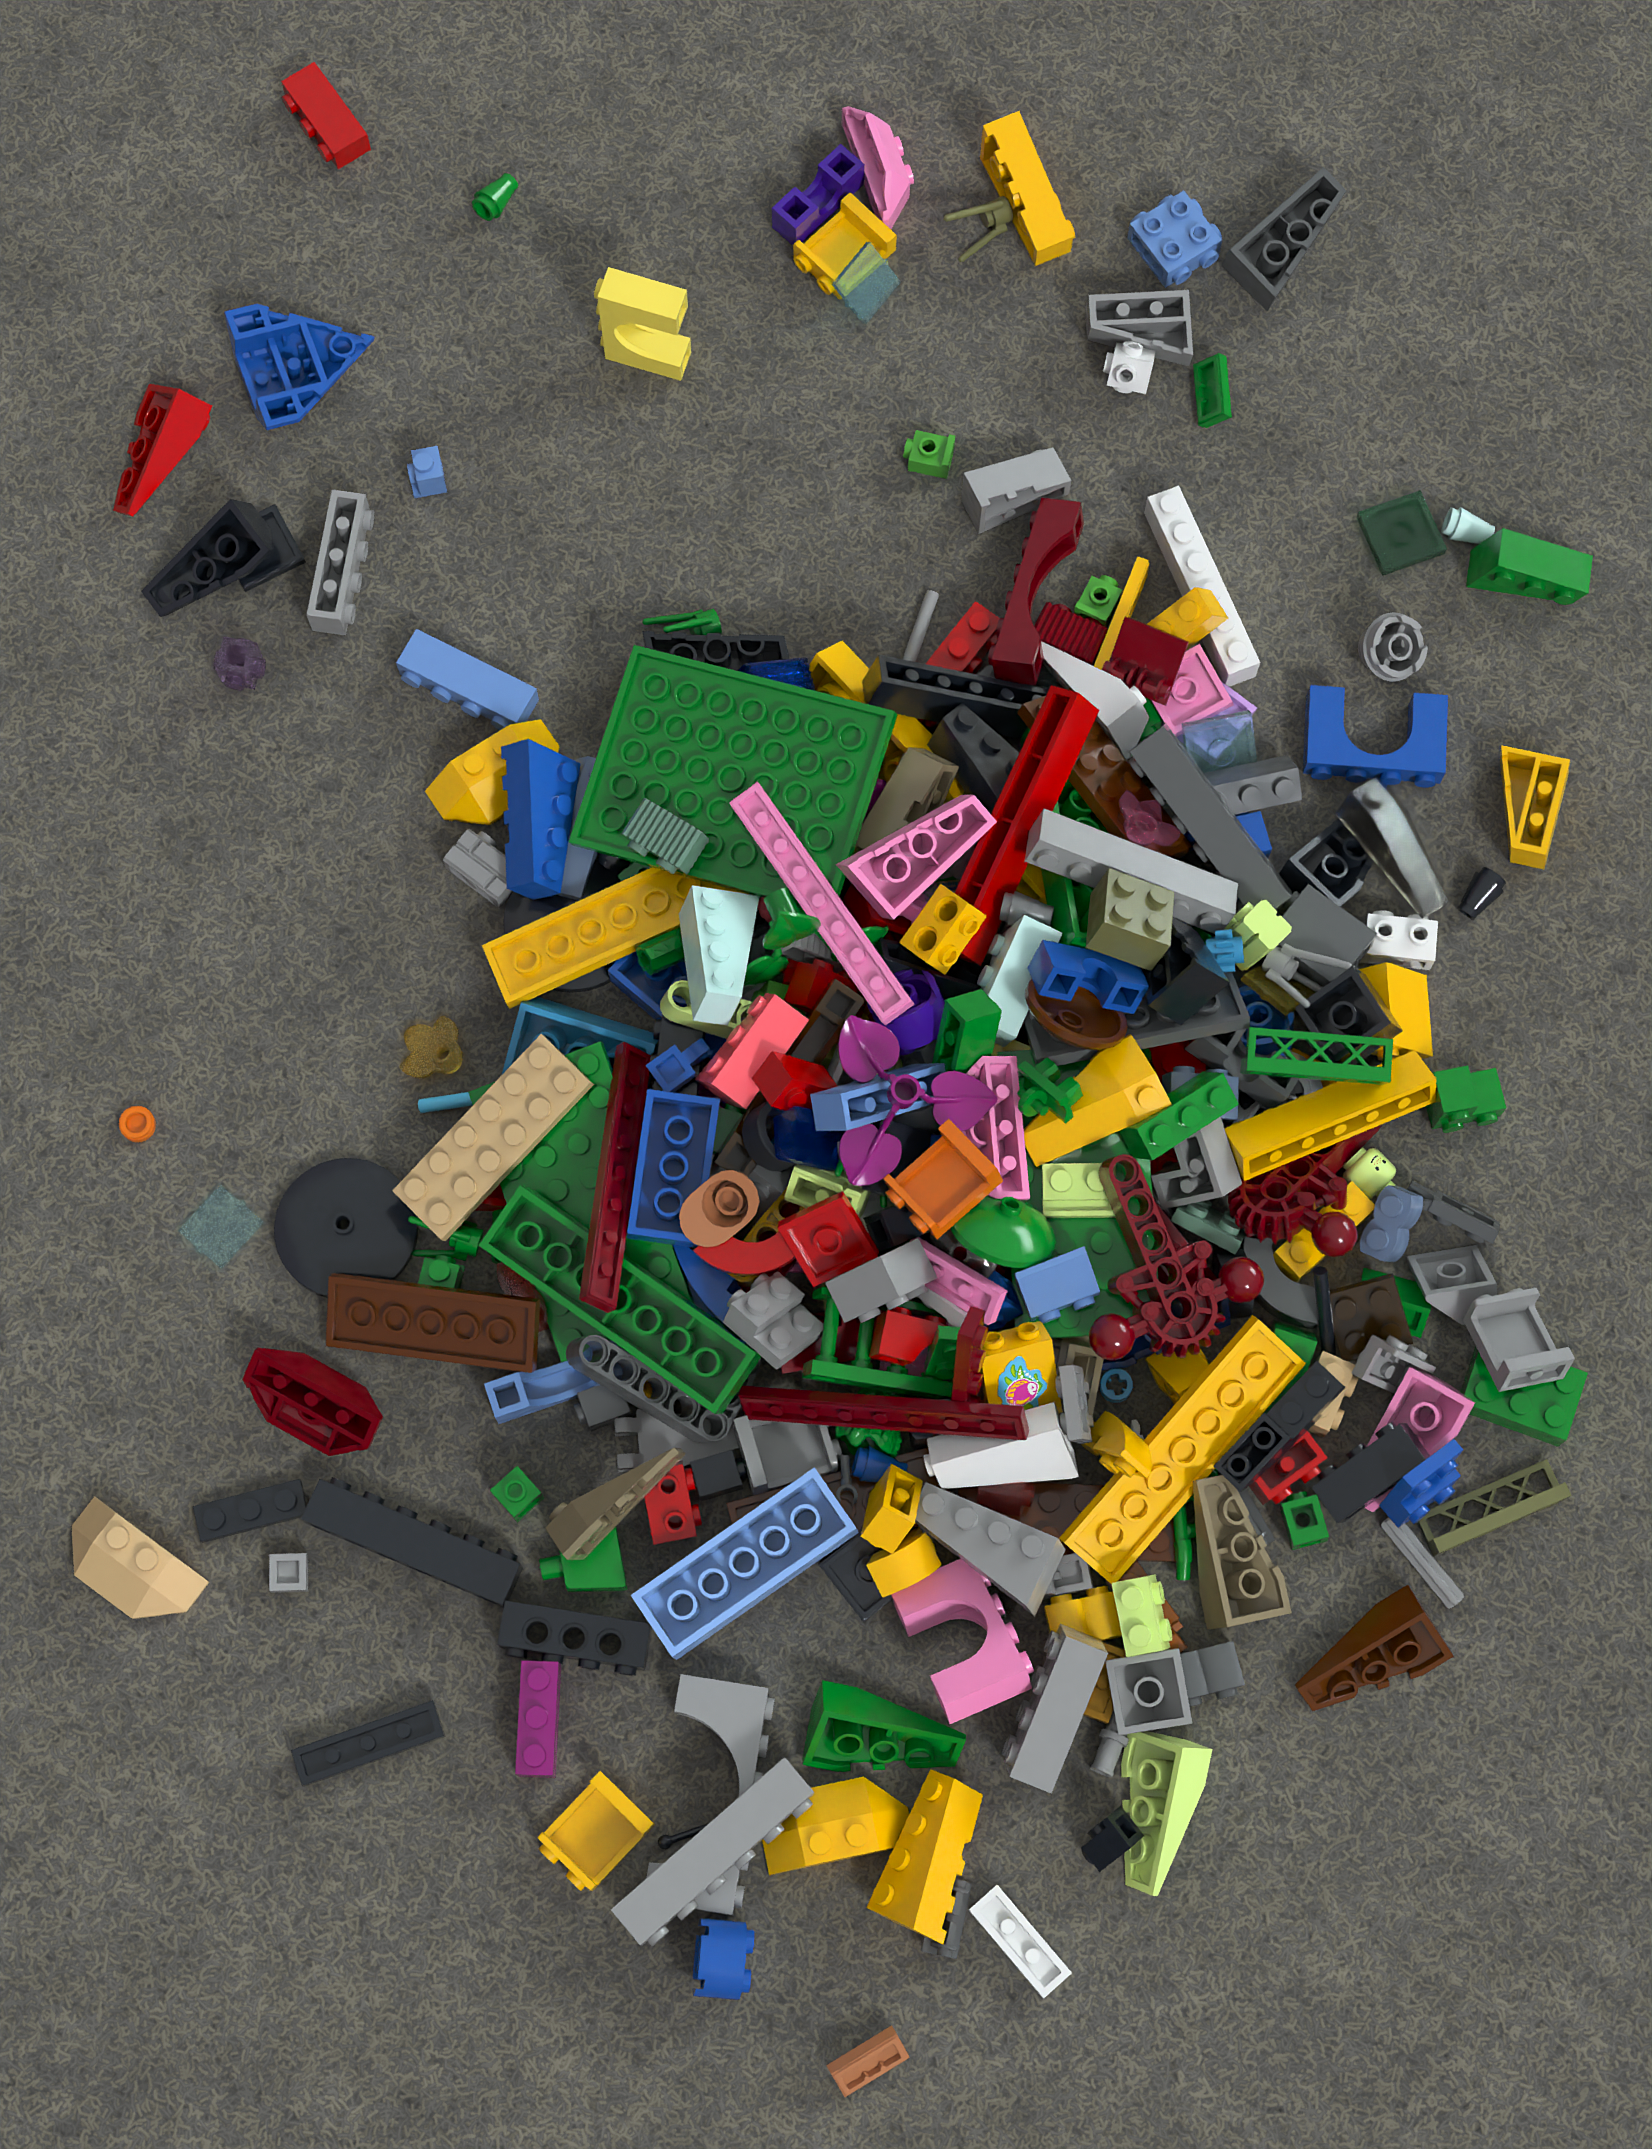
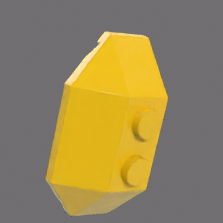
[425,719,560,825]
[762,1777,909,1875]

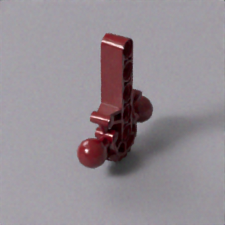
[1228,1124,1382,1257]
[1088,1154,1264,1361]

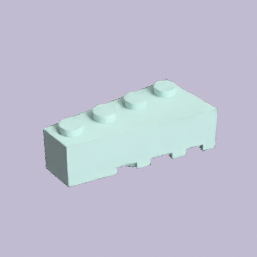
[679,885,759,1026]

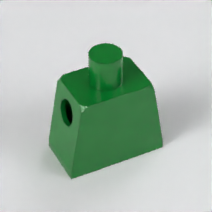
[539,1527,628,1592]

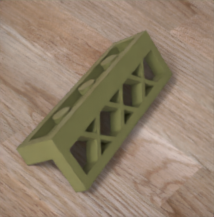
[1417,1459,1572,1557]

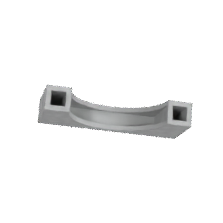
[647,1674,775,1916]

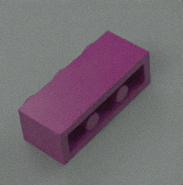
[515,1661,561,1778]

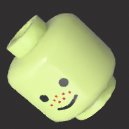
[1342,1147,1396,1199]

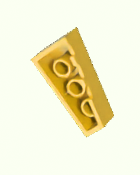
[980,111,1075,266]
[866,1769,983,1944]

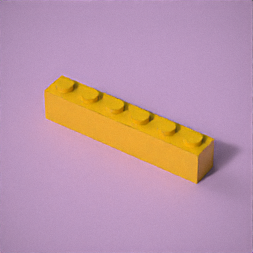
[1224,1050,1436,1181]

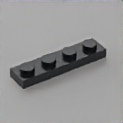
[291,1700,446,1787]

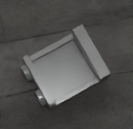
[1463,1288,1575,1392]
[733,1415,842,1496]

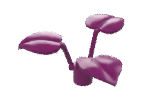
[838,1015,998,1186]

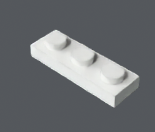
[969,1885,1072,1998]

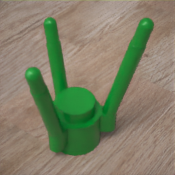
[642,609,722,635]
[408,1216,484,1261]

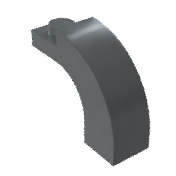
[1240,1234,1318,1329]

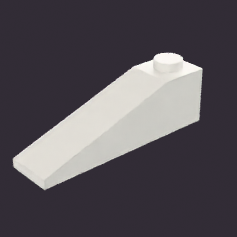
[1041,641,1149,760]

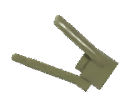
[944,196,1013,262]

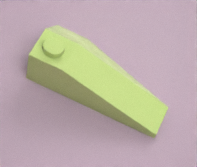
[1121,1731,1212,1896]

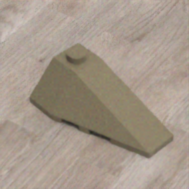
[545,1447,686,1560]

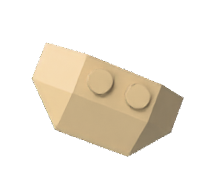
[72,1496,209,1619]

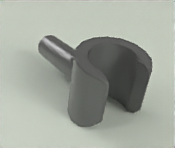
[836,1454,858,1505]

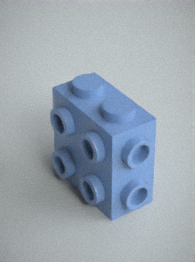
[1127,190,1222,288]

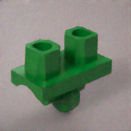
[1017,1057,1083,1124]

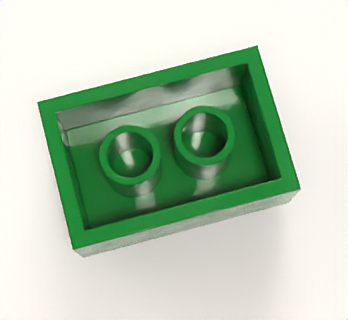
[1460,1346,1588,1447]

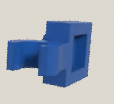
[646,1038,712,1093]

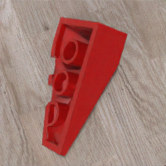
[113,384,212,517]

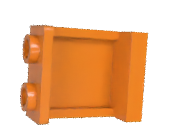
[883,1119,1003,1240]

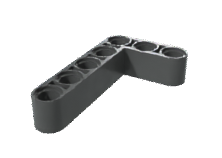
[566,1335,761,1443]

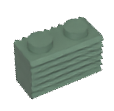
[622,797,709,875]

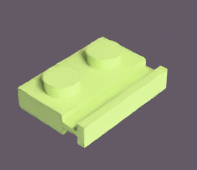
[1042,1163,1116,1218]

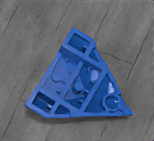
[224,304,374,430]

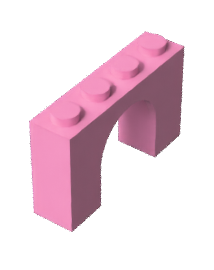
[891,1559,1034,1724]

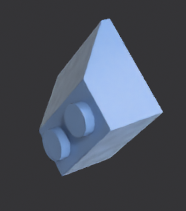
[1015,1246,1100,1324]

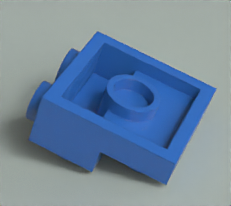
[1379,1439,1463,1528]

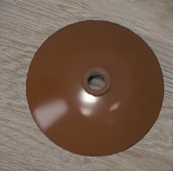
[1025,979,1128,1050]

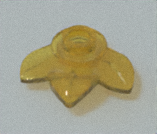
[400,1016,463,1078]

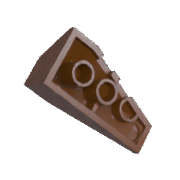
[1295,1585,1454,1711]

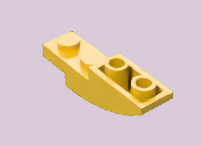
[1081,1411,1152,1478]

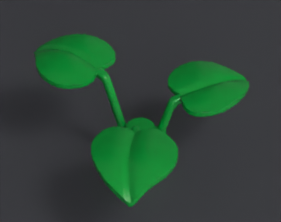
[744,888,889,986]

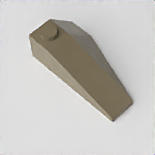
[1193,1475,1292,1629]

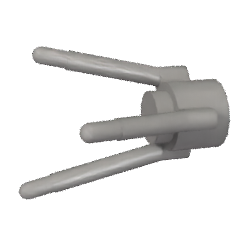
[1262,943,1352,1008]

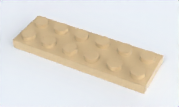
[392,1034,594,1241]

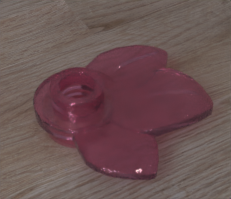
[1119,790,1181,846]

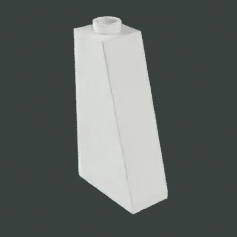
[924,1402,1079,1489]

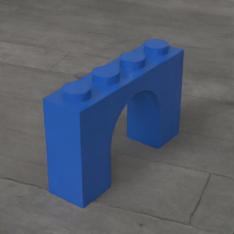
[1303,685,1448,788]

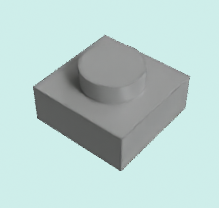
[269,1553,308,1593]

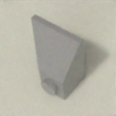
[1407,1245,1497,1325]

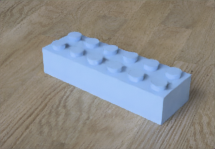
[631,1467,859,1660]

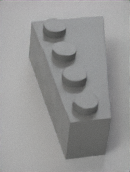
[915,1482,1066,1617]

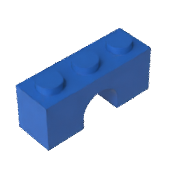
[1027,940,1149,1014]

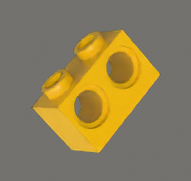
[899,884,987,975]

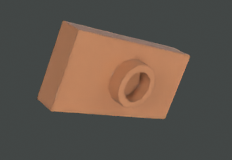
[826,2025,910,2097]

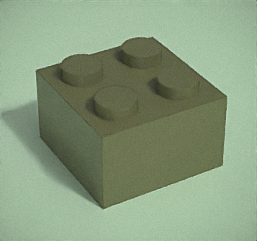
[1085,868,1174,971]

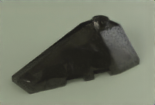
[1335,778,1449,919]

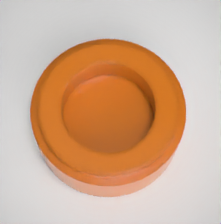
[119,1106,156,1142]

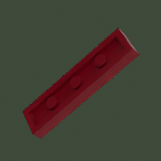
[951,1306,988,1403]

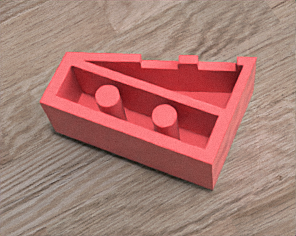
[695,993,809,1109]

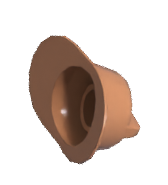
[679,1170,759,1247]

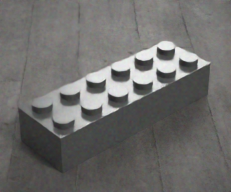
[1129,724,1292,910]

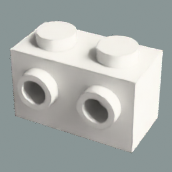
[1360,910,1438,970]

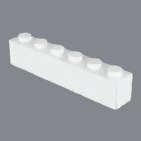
[1144,486,1260,687]

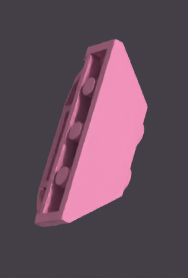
[842,106,914,229]
[962,1056,1030,1200]

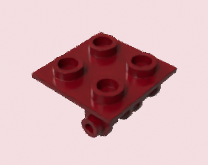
[1102,616,1189,706]

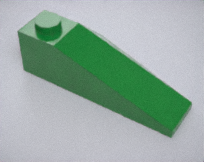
[802,1680,966,1772]

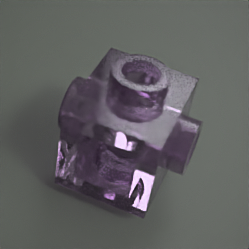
[213,636,266,691]

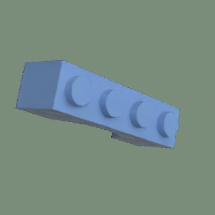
[484,1340,628,1424]

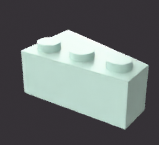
[977,915,1062,1047]

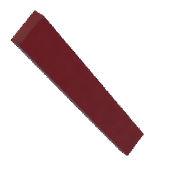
[579,1042,651,1313]
[738,1386,1029,1440]

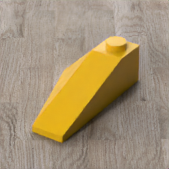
[1024,1034,1172,1167]

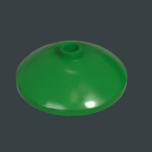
[950,1195,1056,1268]

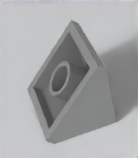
[1105,1648,1193,1735]

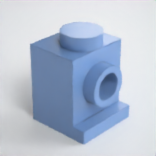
[407,446,447,498]

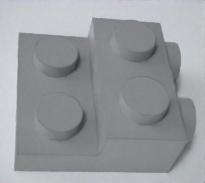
[723,1271,824,1370]

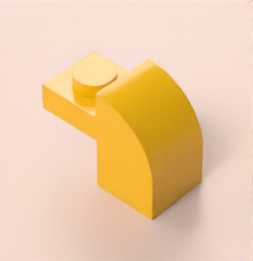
[866,1527,942,1598]

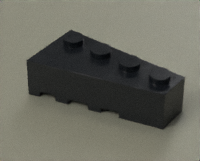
[642,631,792,682]

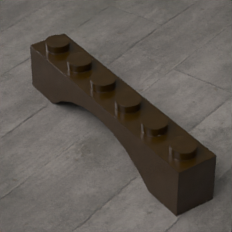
[712,979,866,1177]

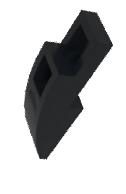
[1214,1361,1345,1492]

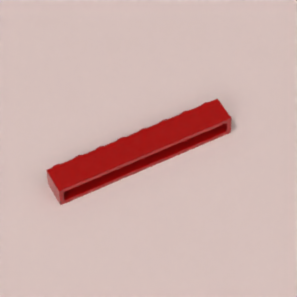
[955,685,1099,966]

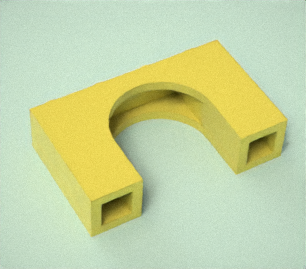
[594,267,691,381]

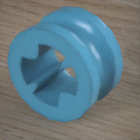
[1100,1369,1133,1403]

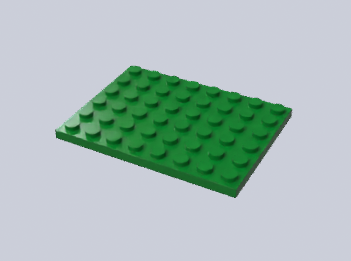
[569,645,898,906]

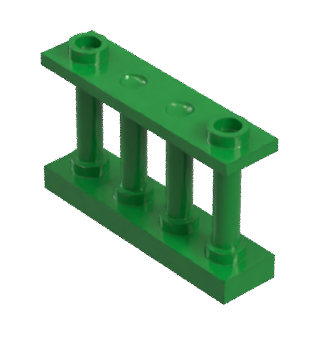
[802,1283,953,1400]

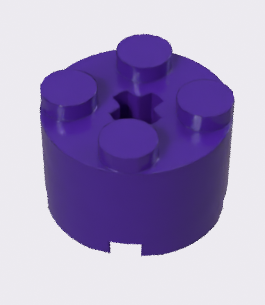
[867,969,945,1055]

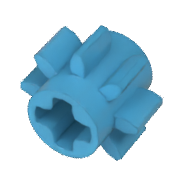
[1206,929,1244,972]

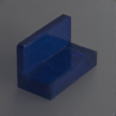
[773,1106,845,1171]

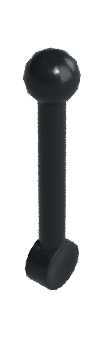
[658,1823,709,1850]

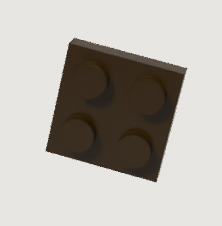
[1330,1273,1413,1361]

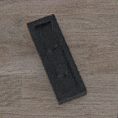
[193,1479,307,1543]

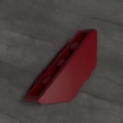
[242,1347,383,1456]

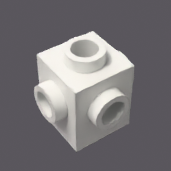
[1103,341,1156,394]

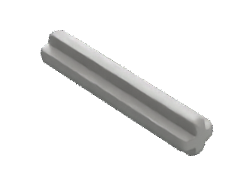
[1381,1517,1464,1609]

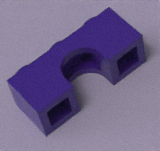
[772,144,865,245]

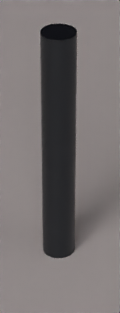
[1313,1266,1337,1357]

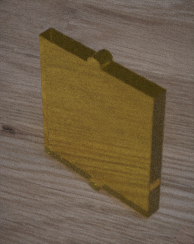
[1241,965,1316,1016]

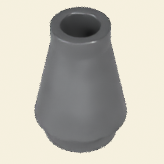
[999,891,1054,927]

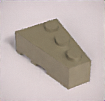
[856,747,959,849]

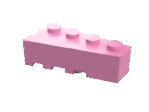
[836,795,997,919]

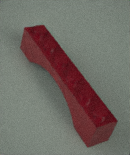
[988,497,1084,685]

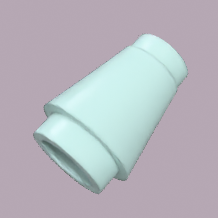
[1441,507,1495,544]

